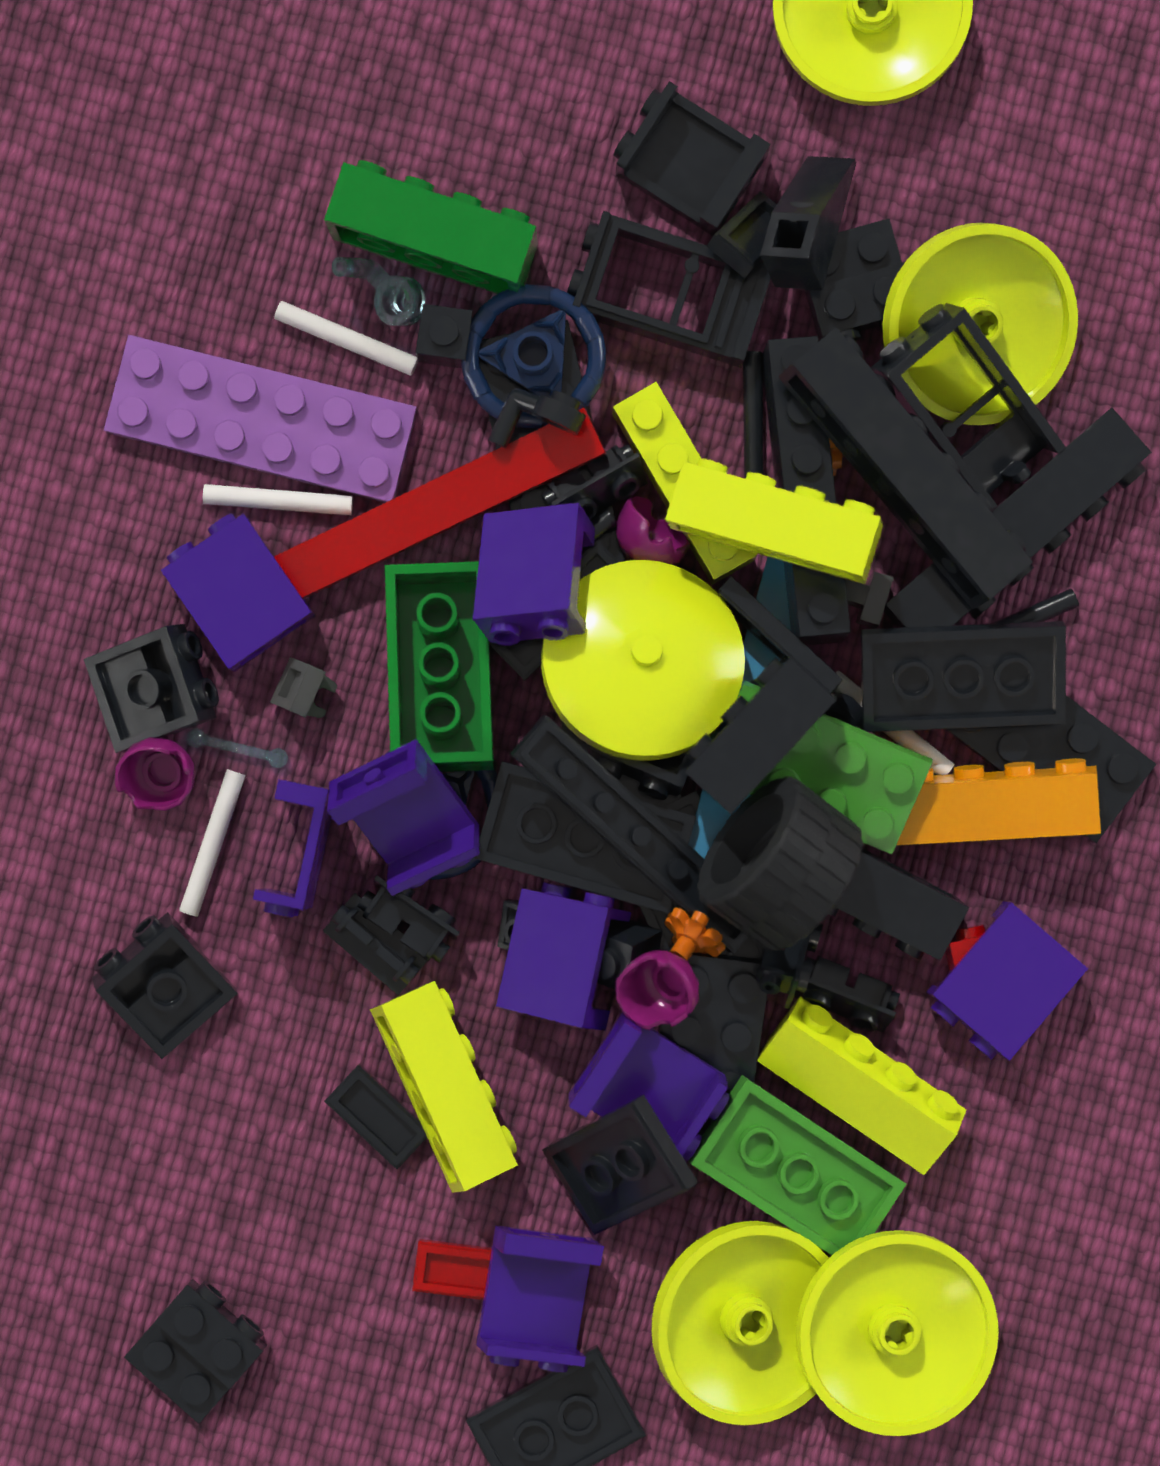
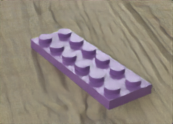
[104,335,418,503]

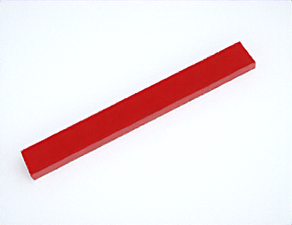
[274,408,607,599]

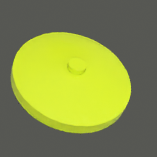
[772,0,973,106]
[883,223,1078,425]
[541,560,745,761]
[651,1221,829,1425]
[796,1230,999,1436]

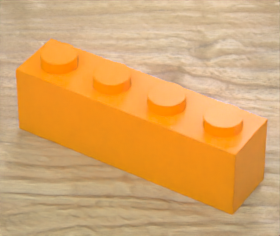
[897,759,1101,845]

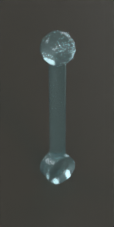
[186,728,288,768]

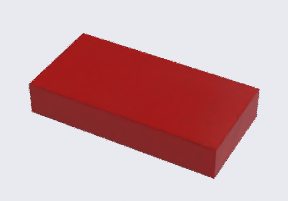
[412,1239,492,1300]

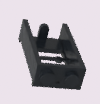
[567,210,771,368]
[871,303,1066,510]

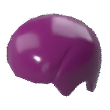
[615,496,690,565]
[115,737,195,811]
[616,950,699,1030]

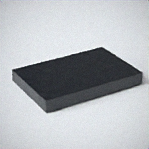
[542,1095,698,1235]
[466,1344,646,1466]

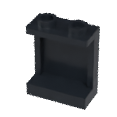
[613,81,771,236]

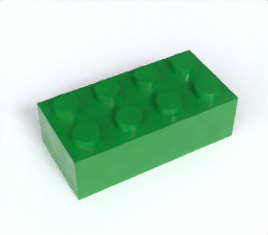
[324,160,538,294]
[385,561,494,772]

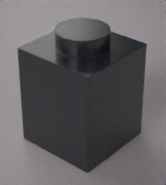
[416,304,474,369]

